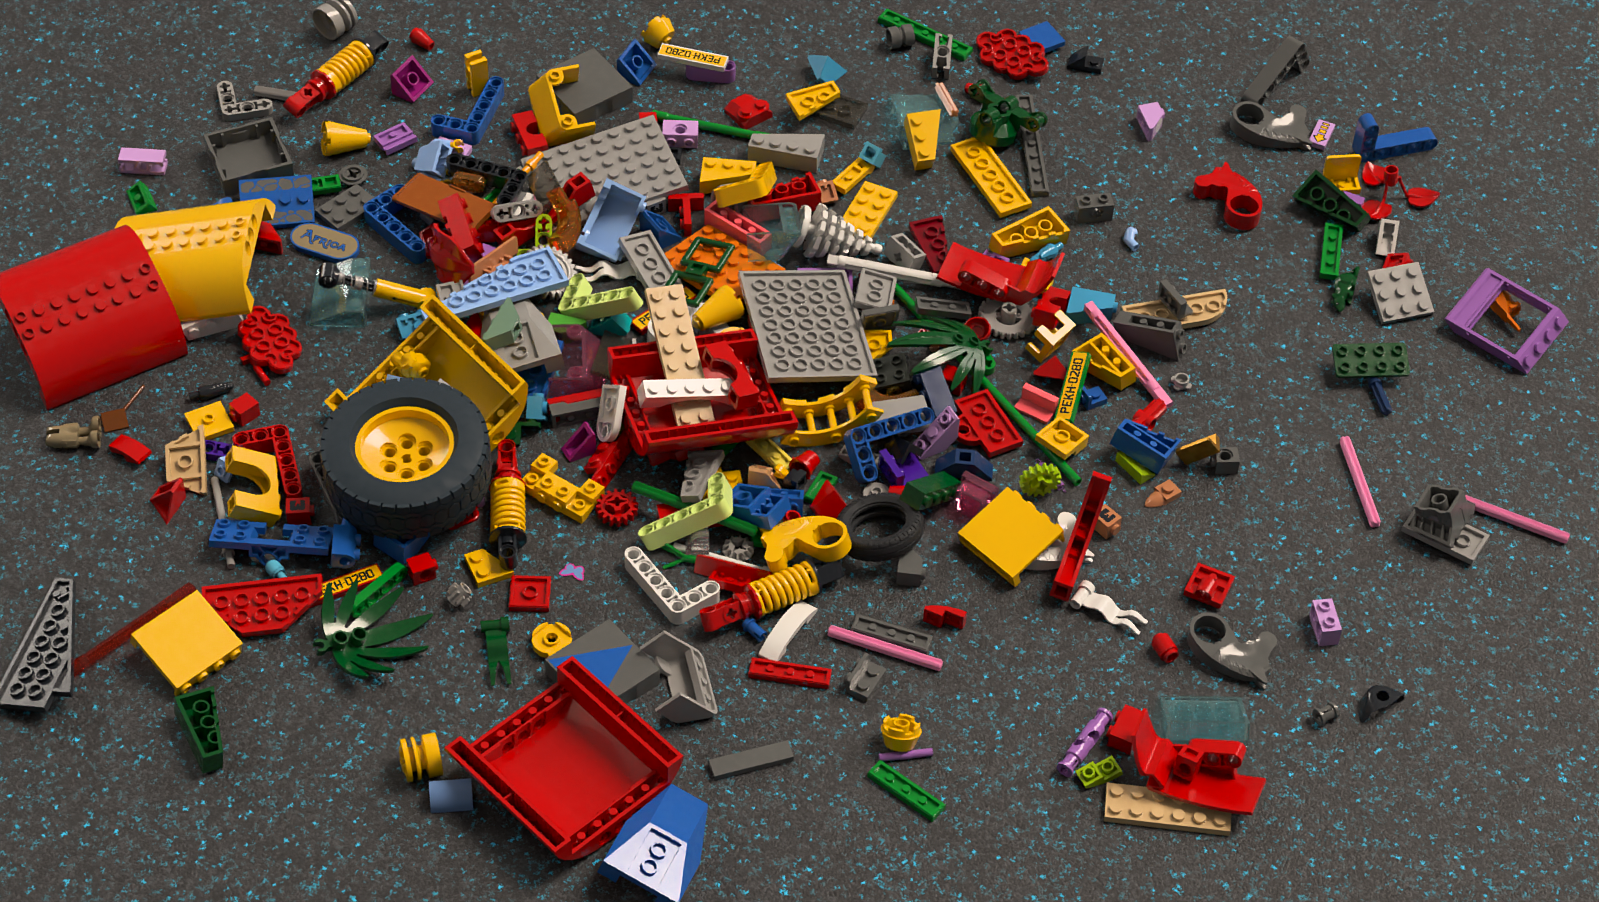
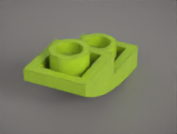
[1075,755,1123,788]

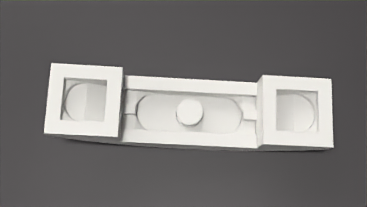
[758,600,817,661]

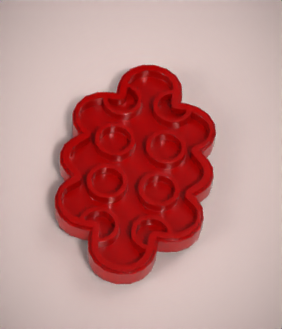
[976,29,1049,80]
[237,306,302,374]

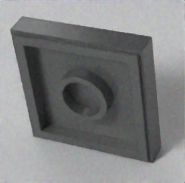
[861,304,900,330]

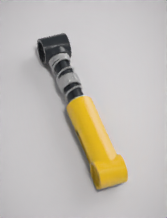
[318,262,436,310]

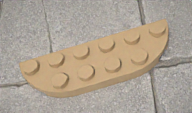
[1120,289,1227,329]

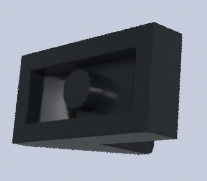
[1067,46,1104,74]

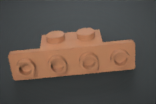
[468,236,518,283]

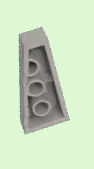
[748,134,825,173]

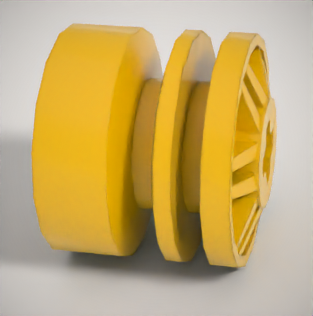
[399,732,443,782]

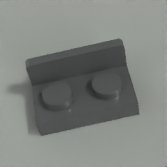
[1157,279,1193,320]
[844,653,887,702]

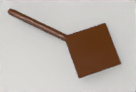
[100,385,145,433]

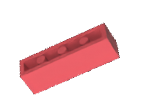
[704,200,772,255]

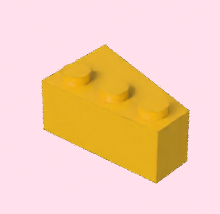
[904,109,941,170]
[1072,333,1136,390]

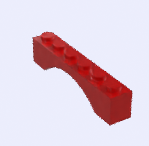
[493,172,596,247]

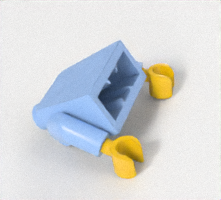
[412,139,464,186]

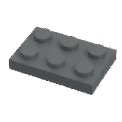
[315,184,374,231]

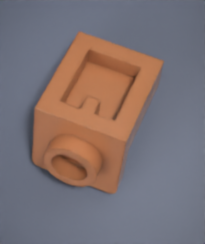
[817,179,839,205]

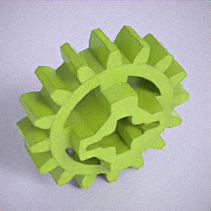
[1019,463,1062,497]

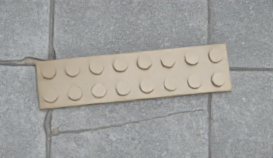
[644,284,715,426]

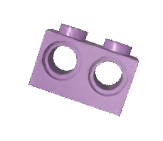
[1309,598,1342,646]

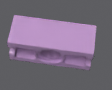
[118,147,168,175]

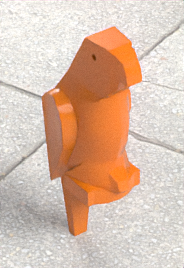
[1490,290,1521,332]

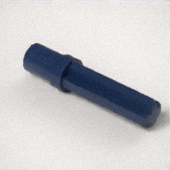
[1366,377,1392,416]

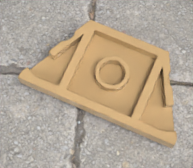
[165,425,207,496]

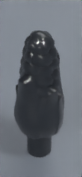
[188,382,234,401]

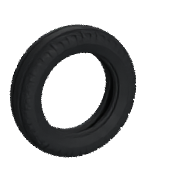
[835,492,924,562]

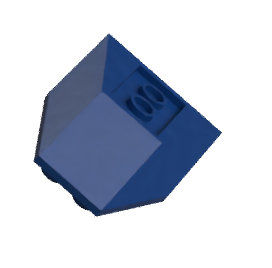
[597,784,708,902]

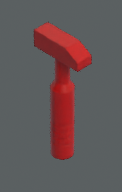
[240,354,271,386]

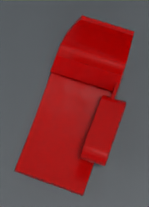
[936,242,1065,306]
[1131,708,1266,816]

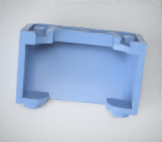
[574,178,647,263]

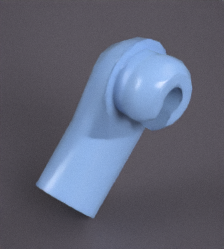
[1123,227,1140,251]

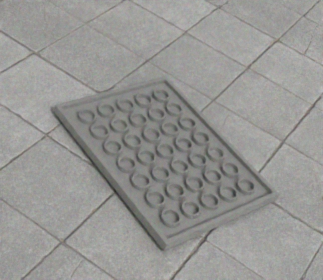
[520,115,689,236]
[738,270,878,383]

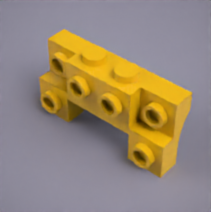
[522,453,605,524]

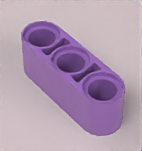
[686,60,736,83]

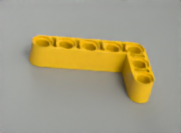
[713,161,777,208]

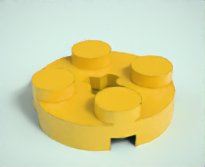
[531,622,572,658]

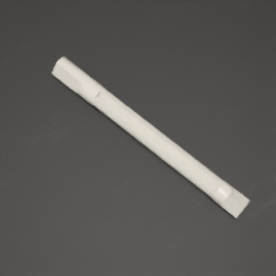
[827,254,961,290]

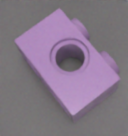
[662,120,698,148]

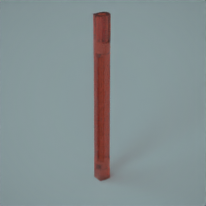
[74,582,196,677]

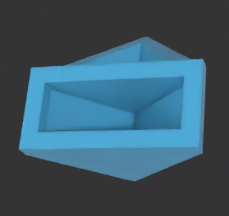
[807,55,848,83]

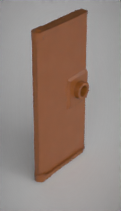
[392,173,497,229]

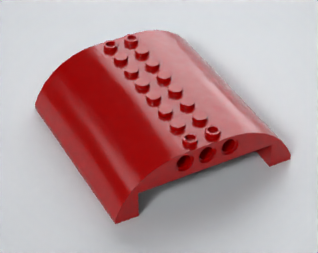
[0,225,188,411]
[607,328,799,456]
[444,656,684,860]

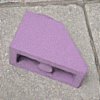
[1136,102,1165,141]

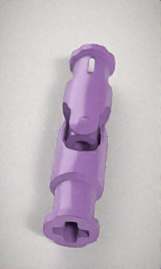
[1056,708,1113,777]

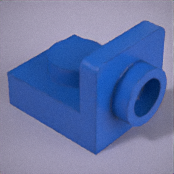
[1079,386,1108,410]

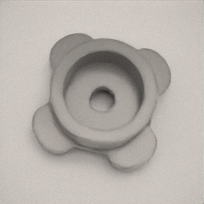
[1171,373,1192,391]

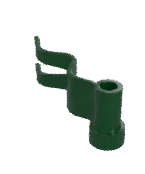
[480,616,511,686]

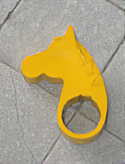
[758,516,852,573]

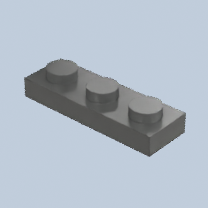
[914,296,971,320]

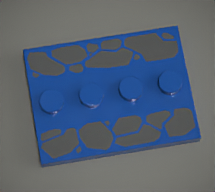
[239,175,315,228]

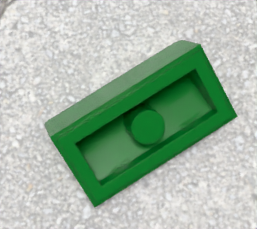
[126,181,158,215]

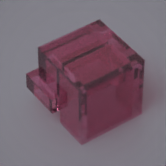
[954,471,999,519]

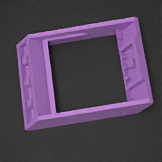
[1444,268,1569,374]

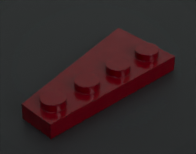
[908,215,949,274]

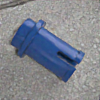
[742,617,767,642]

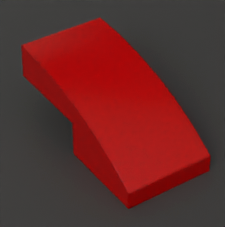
[108,434,152,465]
[923,605,967,629]

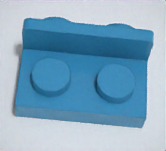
[394,309,424,341]

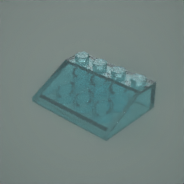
[309,258,372,327]
[1160,696,1250,746]

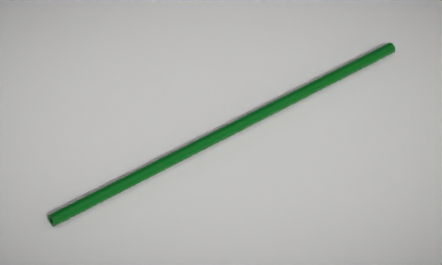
[894,282,1082,486]

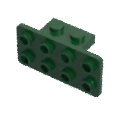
[1332,343,1410,378]

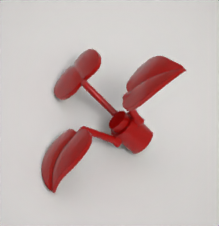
[1362,161,1440,220]

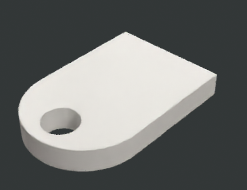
[597,384,627,442]

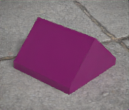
[390,55,434,103]

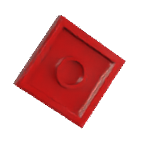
[509,575,551,612]

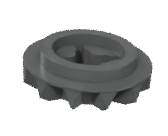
[339,165,368,187]

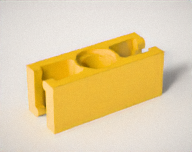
[464,50,489,97]

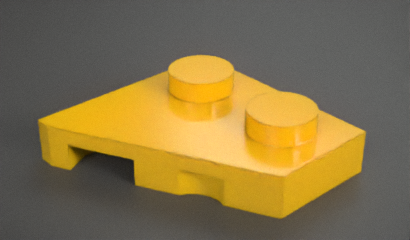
[464,549,514,588]

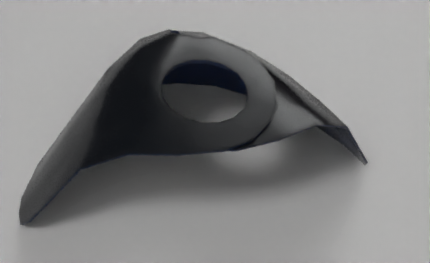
[1358,685,1406,723]

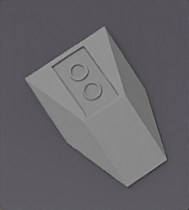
[480,298,565,373]

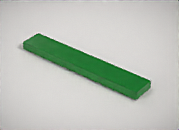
[878,9,973,61]

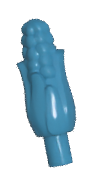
[1030,242,1064,262]

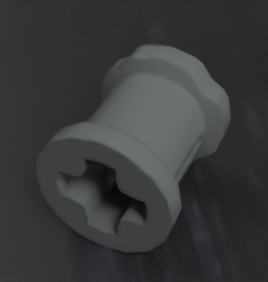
[1312,701,1340,726]

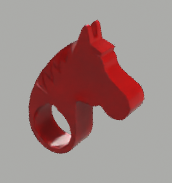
[1193,162,1262,230]

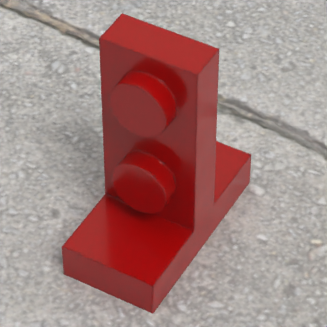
[668,193,704,237]

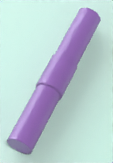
[879,748,933,762]

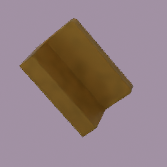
[1176,434,1220,465]

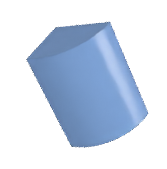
[429,778,473,813]

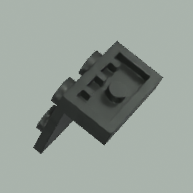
[873,352,914,396]

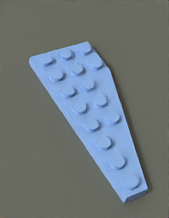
[421,247,569,320]

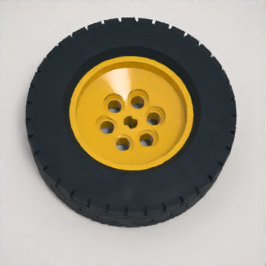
[320,378,492,539]

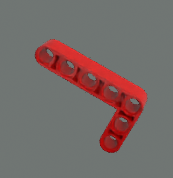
[232,424,303,500]

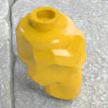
[390,351,431,379]

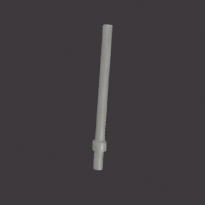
[211,476,235,569]

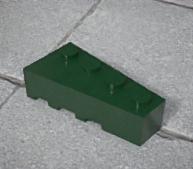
[174,686,223,774]

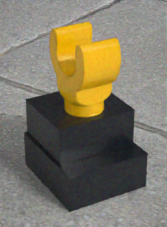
[773,463,807,490]

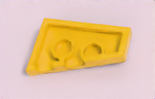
[785,81,840,121]

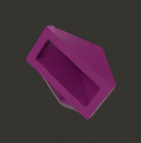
[561,422,596,462]

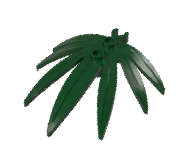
[886,316,993,394]
[313,579,433,679]

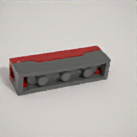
[547,388,602,428]

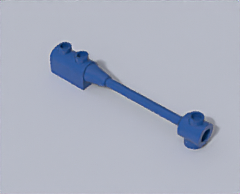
[330,518,361,568]

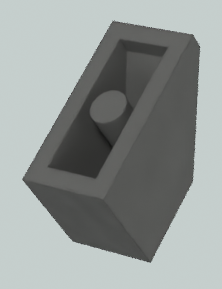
[896,549,926,587]

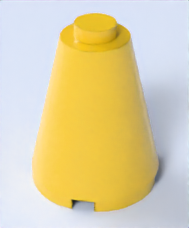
[321,121,371,156]
[692,285,744,331]

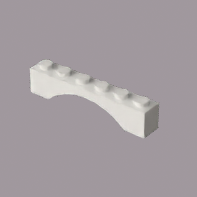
[637,378,752,408]

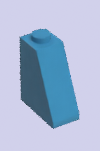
[1066,287,1118,325]

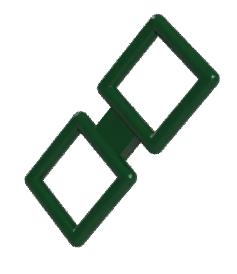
[665,236,735,308]

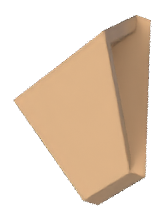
[748,464,782,489]

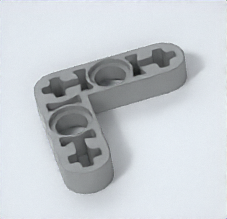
[217,81,273,121]

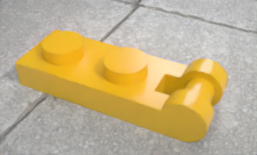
[833,157,875,195]

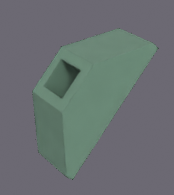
[482,297,523,350]

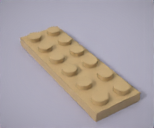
[1104,782,1231,836]

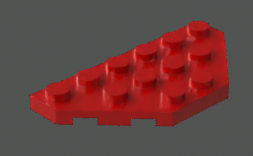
[202,573,323,637]

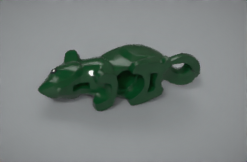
[1331,266,1360,312]

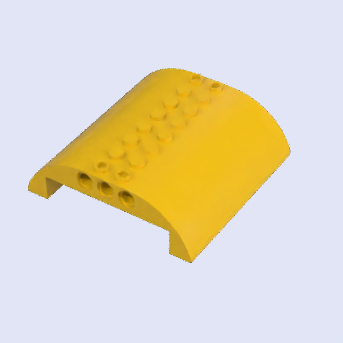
[114,198,276,322]
[324,294,528,452]

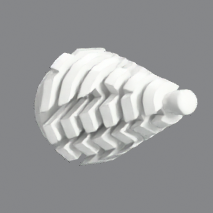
[790,203,882,258]

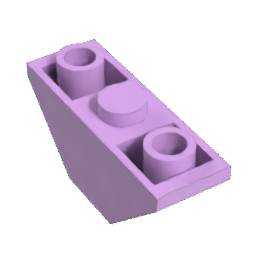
[913,406,960,460]

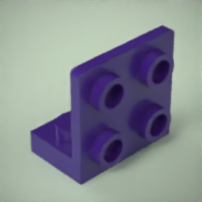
[878,449,929,486]

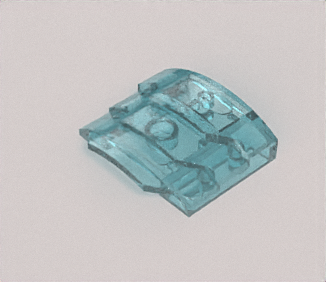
[887,93,959,150]

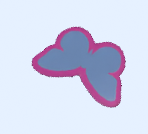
[559,563,584,581]

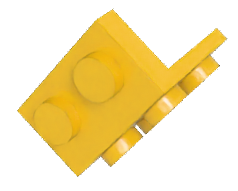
[1322,154,1361,194]

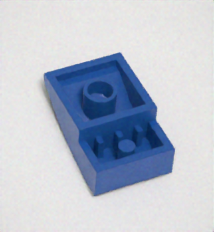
[730,483,792,530]

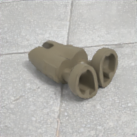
[45,416,102,448]

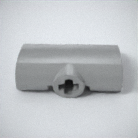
[871,395,931,437]

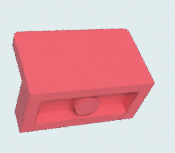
[1014,383,1059,424]

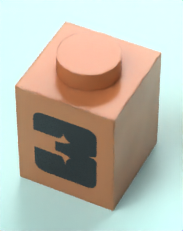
[1094,504,1122,539]

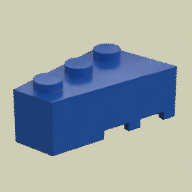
[1109,418,1181,474]

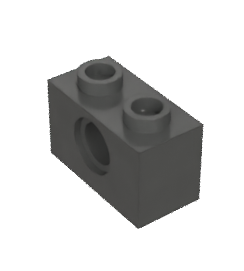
[1073,193,1114,224]

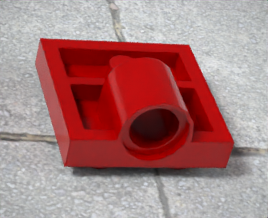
[1183,562,1235,609]

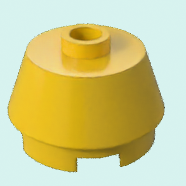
[641,15,675,49]
[881,714,922,752]

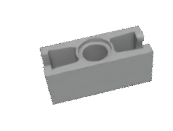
[932,33,953,79]

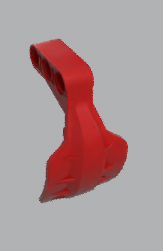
[429,219,501,284]

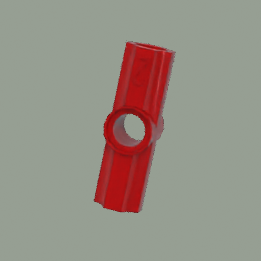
[1132,398,1167,431]

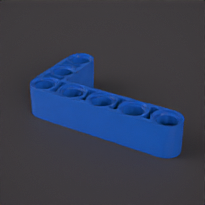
[431,76,504,146]
[1352,113,1438,162]
[363,184,426,264]
[844,407,935,484]

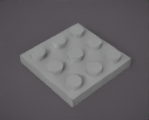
[1366,262,1434,324]

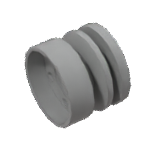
[312,0,358,40]

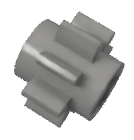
[447,582,472,607]

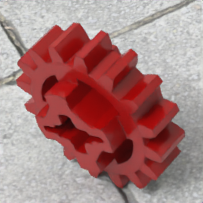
[596,489,638,527]

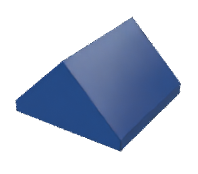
[617,39,657,86]
[639,210,682,249]

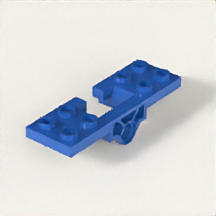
[209,519,333,566]

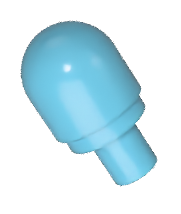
[265,560,287,579]

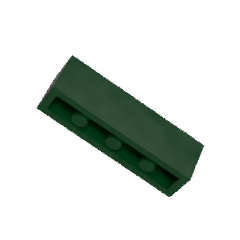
[899,471,962,511]

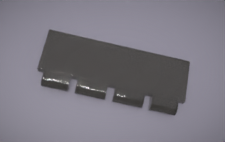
[528,161,565,214]
[590,330,632,380]

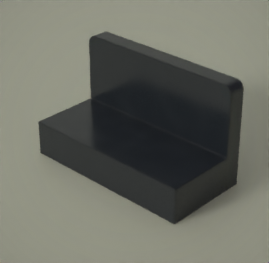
[882,435,924,465]

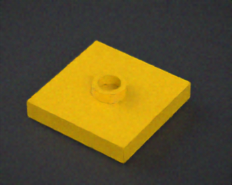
[184,401,235,440]

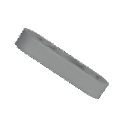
[491,199,543,222]

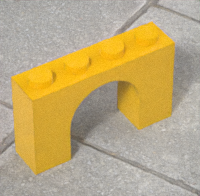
[225,446,282,527]

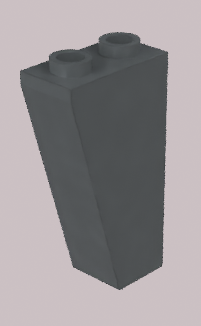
[1113,311,1187,361]

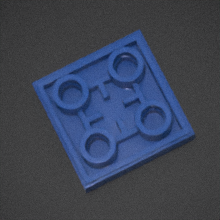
[1018,21,1066,53]

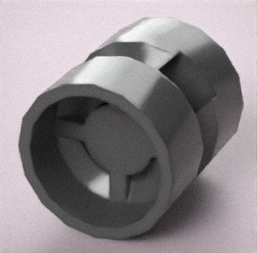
[886,24,915,49]

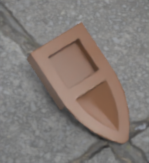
[1144,479,1182,508]

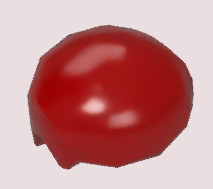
[965,317,991,341]

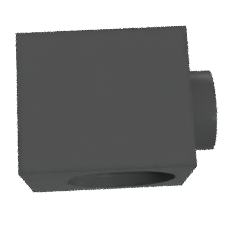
[1210,447,1240,475]

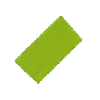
[1115,451,1155,485]

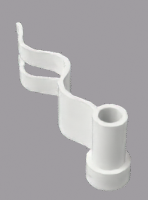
[575,260,640,283]
[1070,580,1148,635]

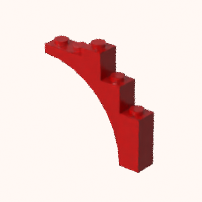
[1050,471,1112,602]

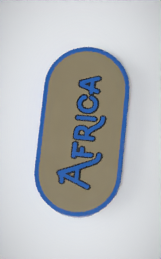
[290,223,360,263]

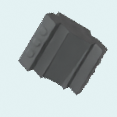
[1410,485,1475,547]

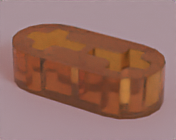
[451,172,486,193]

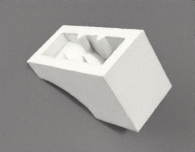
[1375,218,1399,256]

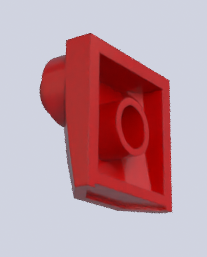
[724,93,773,130]

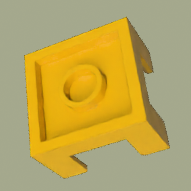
[1025,310,1076,363]

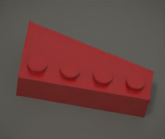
[748,172,821,222]
[438,192,485,263]

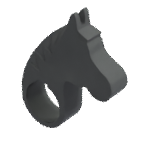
[1230,101,1312,151]
[1187,612,1277,690]

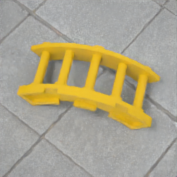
[779,374,884,447]

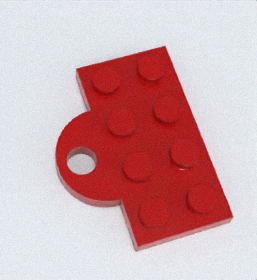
[954,389,1023,458]

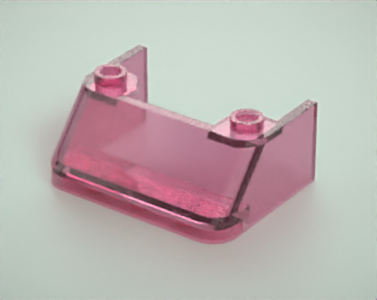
[548,324,606,399]

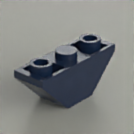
[935,449,993,481]

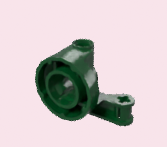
[968,79,1048,147]

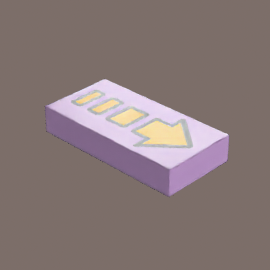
[1309,119,1335,150]

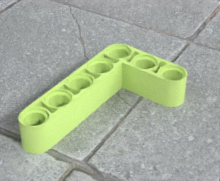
[558,273,643,320]
[638,472,733,551]

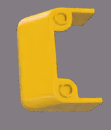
[528,64,596,147]

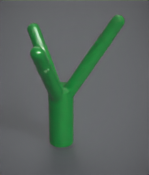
[661,543,696,569]

